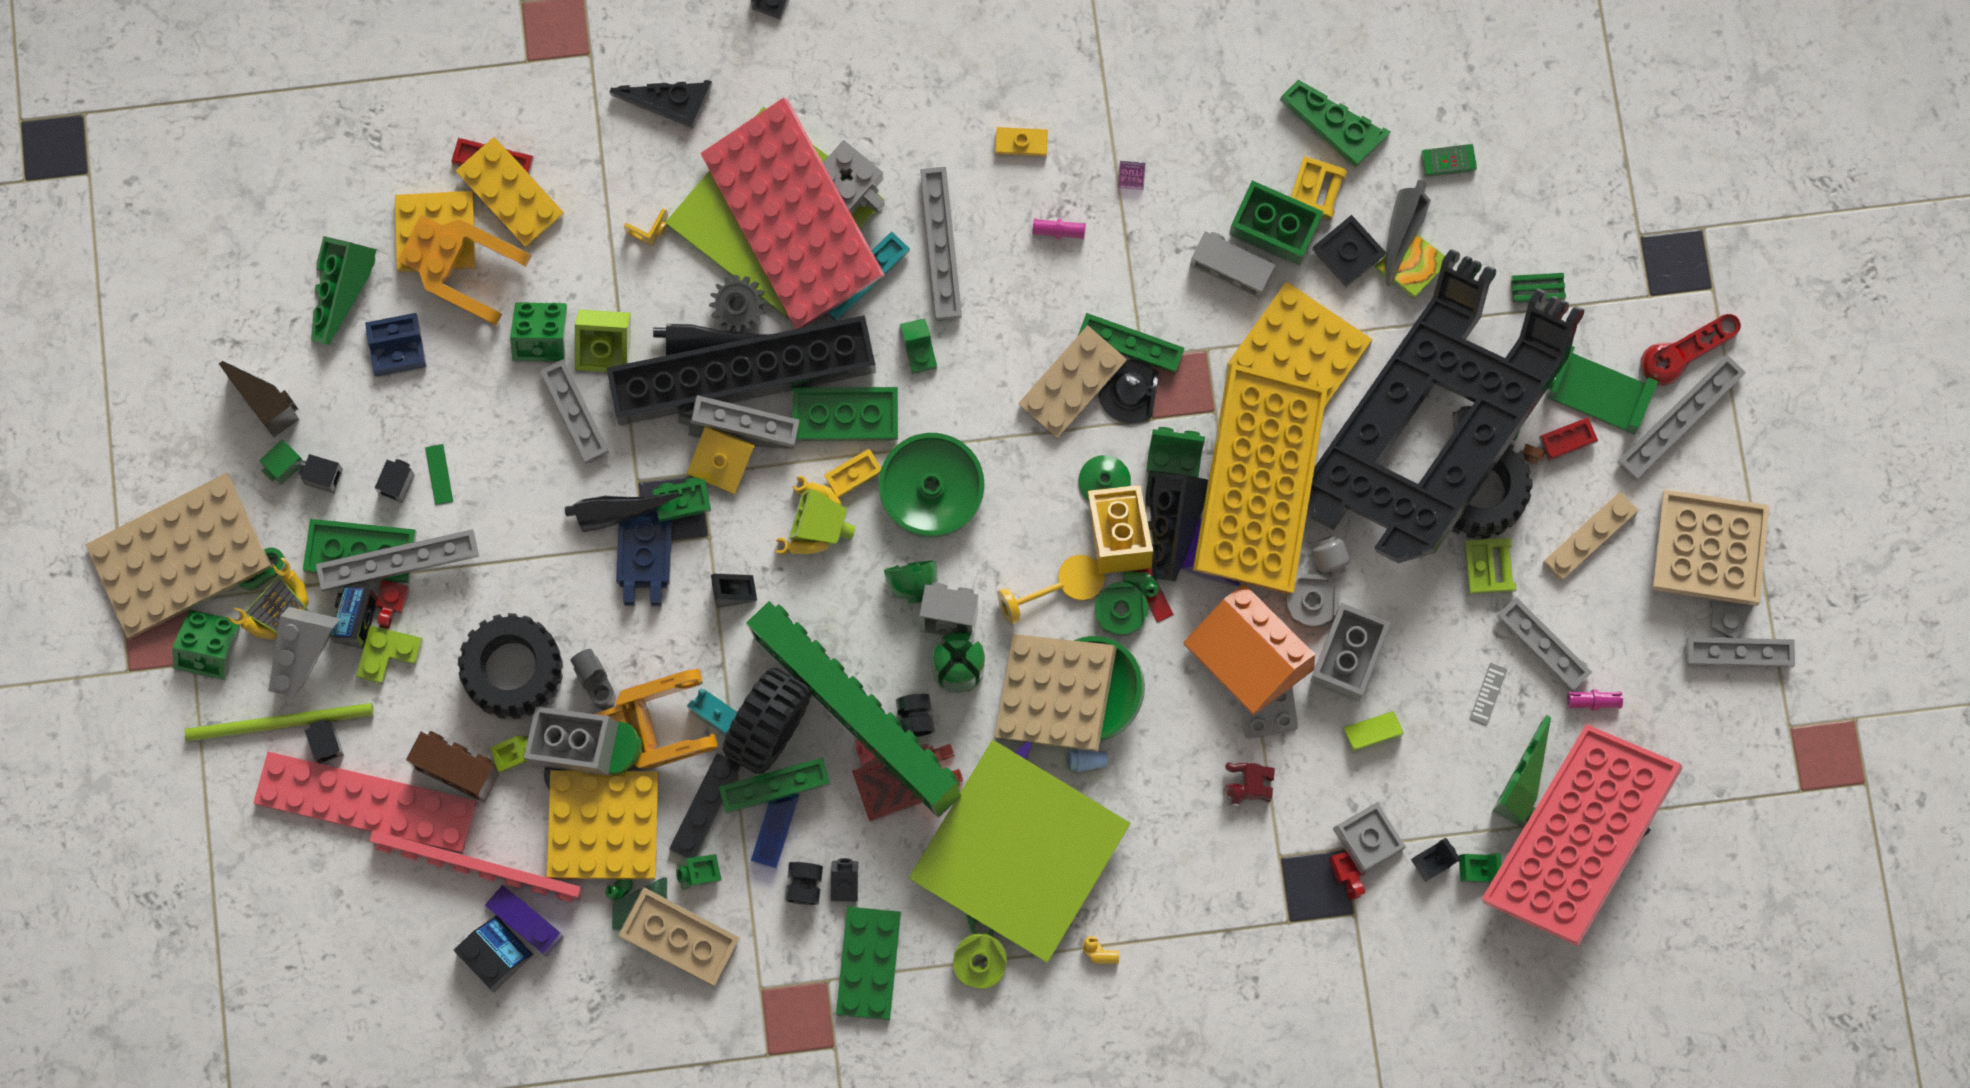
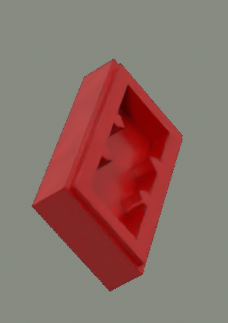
[1539,417,1599,461]

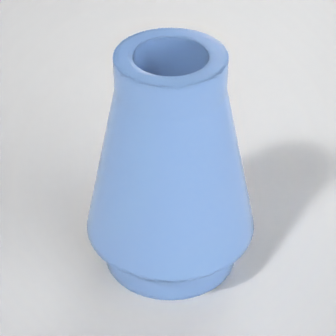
[1067,749,1108,773]

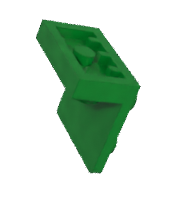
[510,302,567,361]
[1146,427,1205,478]
[172,610,240,680]

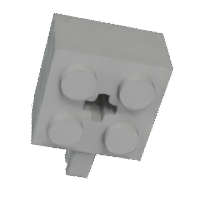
[823,140,885,215]

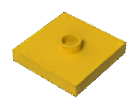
[686,426,755,494]

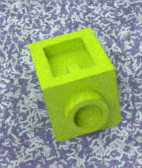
[490,736,530,773]

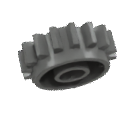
[709,275,768,333]

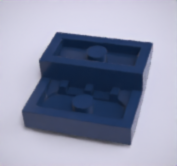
[365,313,427,377]

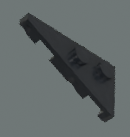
[609,80,713,128]

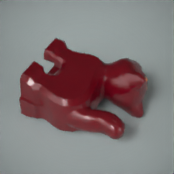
[1223,762,1275,806]

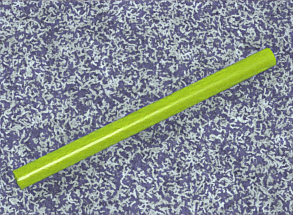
[185,703,374,742]

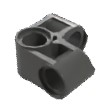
[570,649,616,710]

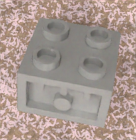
[1240,686,1298,738]

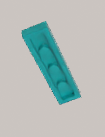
[827,231,910,321]

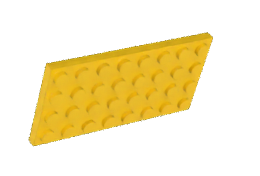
[1193,363,1327,594]

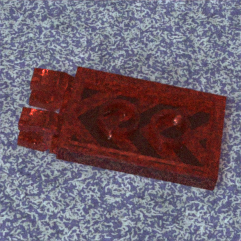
[852,744,964,822]

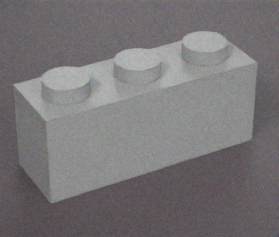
[1190,231,1275,299]

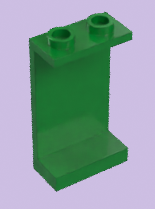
[1547,346,1658,435]

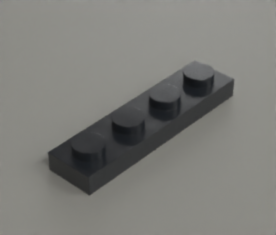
[669,753,741,858]

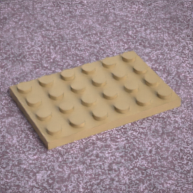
[85,473,272,639]

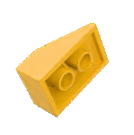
[1088,485,1153,574]

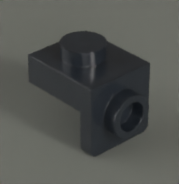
[1411,838,1460,882]
[831,858,859,902]

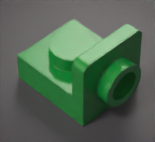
[676,854,722,890]

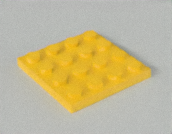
[1227,281,1372,408]
[547,770,659,880]

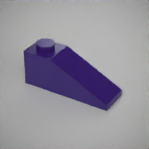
[485,885,564,957]

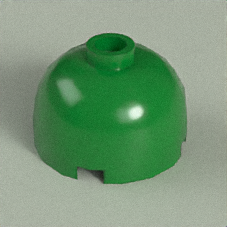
[884,560,938,604]

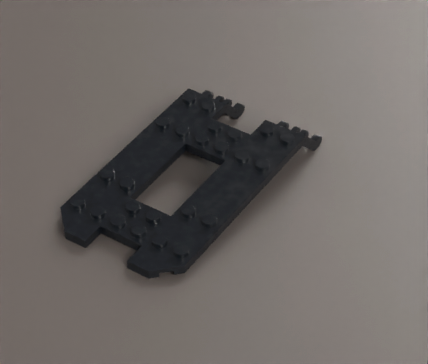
[1308,249,1584,564]

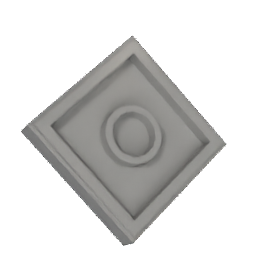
[1333,802,1406,874]

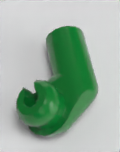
[1123,571,1159,597]
[605,880,633,901]

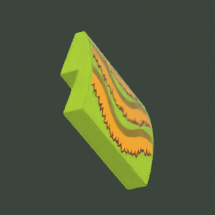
[1375,234,1445,299]

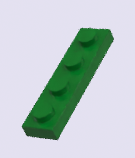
[1077,313,1185,374]
[719,757,830,814]

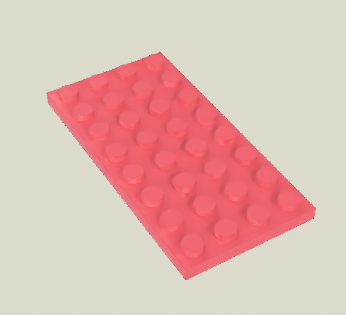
[700,97,885,329]
[1482,724,1683,947]

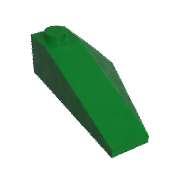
[311,236,377,345]
[1492,715,1551,826]

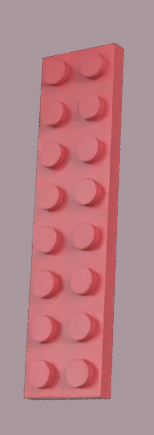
[253,752,476,854]

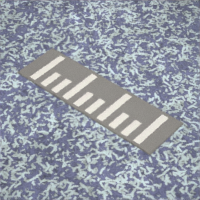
[1470,663,1507,725]

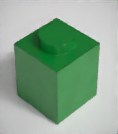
[259,439,303,485]

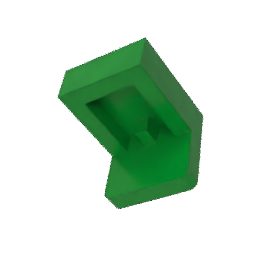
[1459,853,1502,883]

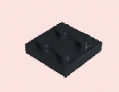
[1312,215,1386,288]

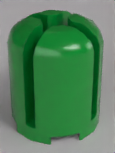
[931,631,985,693]

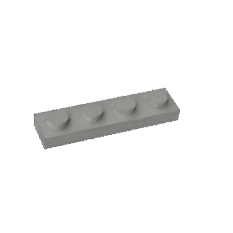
[540,359,609,464]
[690,395,800,447]
[1497,597,1592,692]
[1686,637,1795,668]

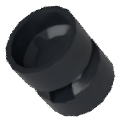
[896,693,935,737]
[784,862,823,905]

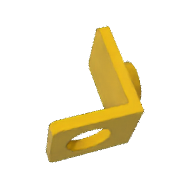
[624,208,668,246]

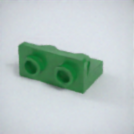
[653,477,711,522]

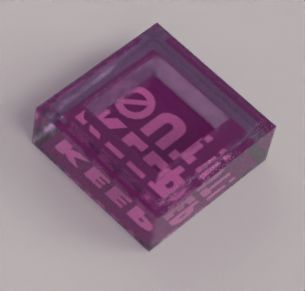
[1118,161,1146,190]

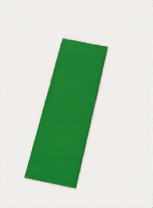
[425,444,453,505]

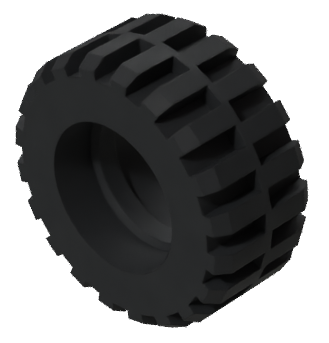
[1452,443,1533,539]
[458,613,563,719]
[722,668,812,774]

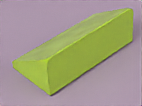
[1343,711,1404,753]

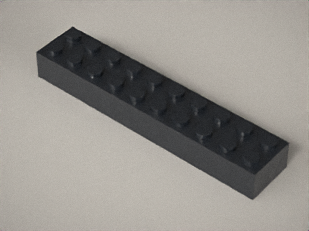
[606,315,876,426]

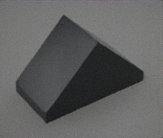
[711,573,757,608]

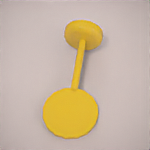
[997,554,1105,625]

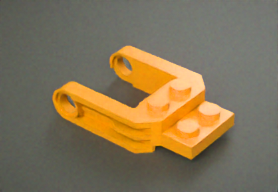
[397,215,532,326]
[594,669,718,769]

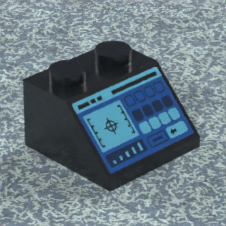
[330,586,377,649]
[453,916,533,992]

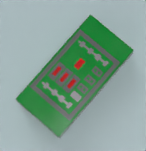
[1421,144,1477,177]

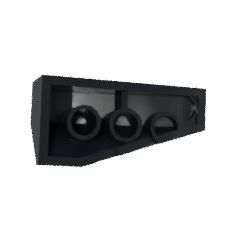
[1145,471,1208,582]

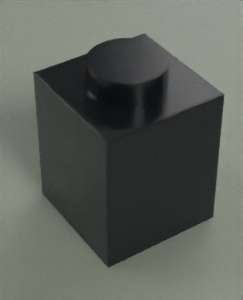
[299,454,343,494]
[374,459,415,503]
[305,720,344,764]

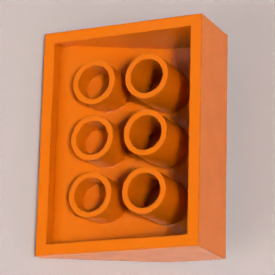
[1183,584,1315,716]

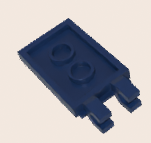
[616,509,673,607]

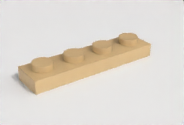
[1543,491,1639,581]

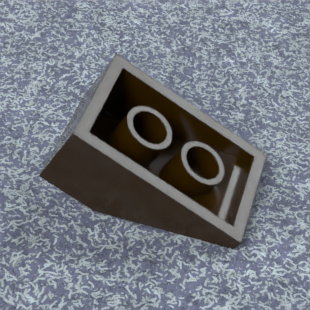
[219,361,299,438]

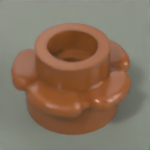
[1520,443,1545,465]

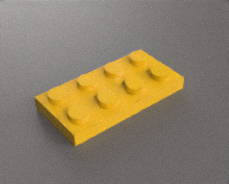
[456,137,564,248]

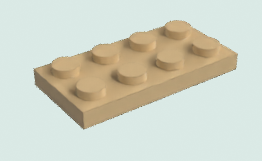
[1018,325,1127,439]
[618,887,740,986]

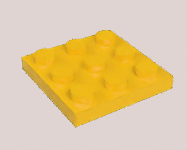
[395,191,476,272]

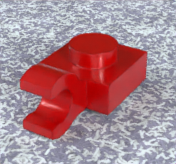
[375,580,409,629]
[1329,851,1366,901]

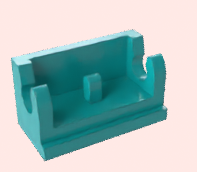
[687,688,737,736]

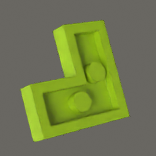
[356,625,423,684]

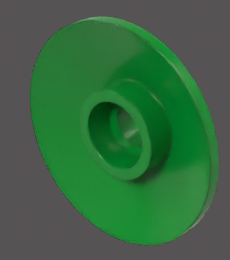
[1078,455,1131,501]

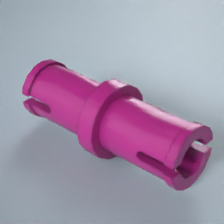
[1032,218,1086,239]
[1567,689,1623,711]

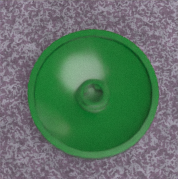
[879,433,984,538]
[1073,636,1145,742]

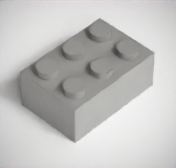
[919,582,978,636]
[1310,603,1391,701]
[524,706,619,776]

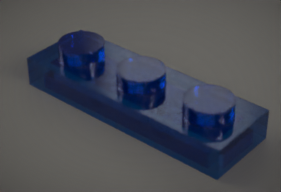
[751,793,801,869]

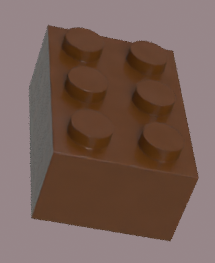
[406,731,499,803]

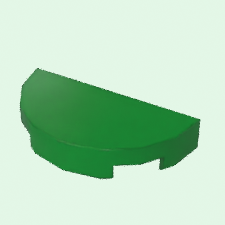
[609,721,642,775]

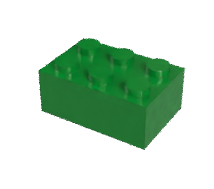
[1229,180,1324,266]

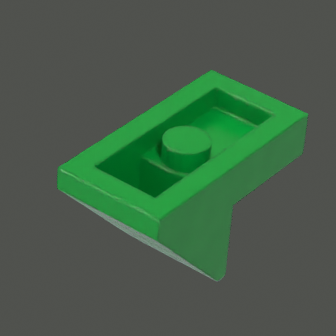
[900,318,937,374]

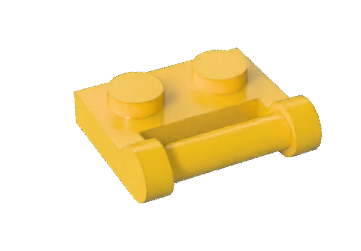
[1291,156,1347,220]

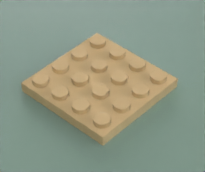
[1652,489,1769,606]
[994,634,1117,752]

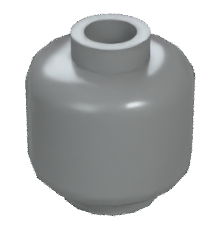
[1312,535,1350,576]

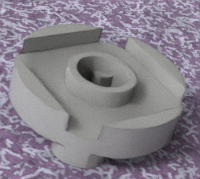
[1286,574,1340,628]

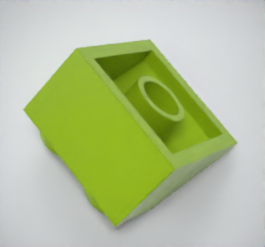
[575,309,631,372]

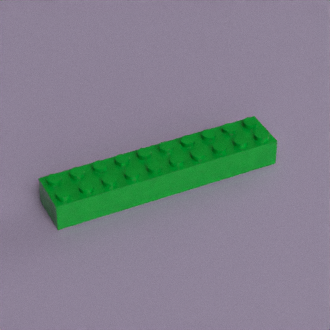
[746,601,961,818]

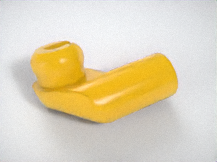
[1082,936,1119,964]

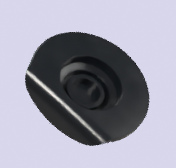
[1098,359,1158,424]

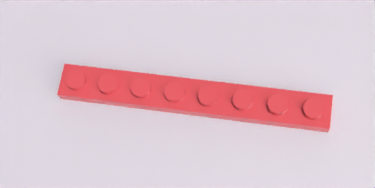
[370,831,583,903]

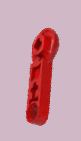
[1640,314,1741,386]

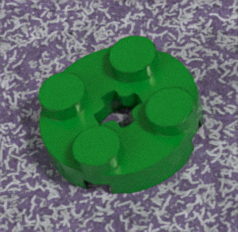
[1095,582,1148,636]

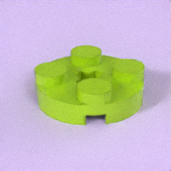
[953,933,1007,989]

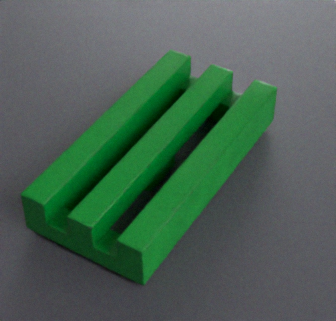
[1511,273,1566,303]

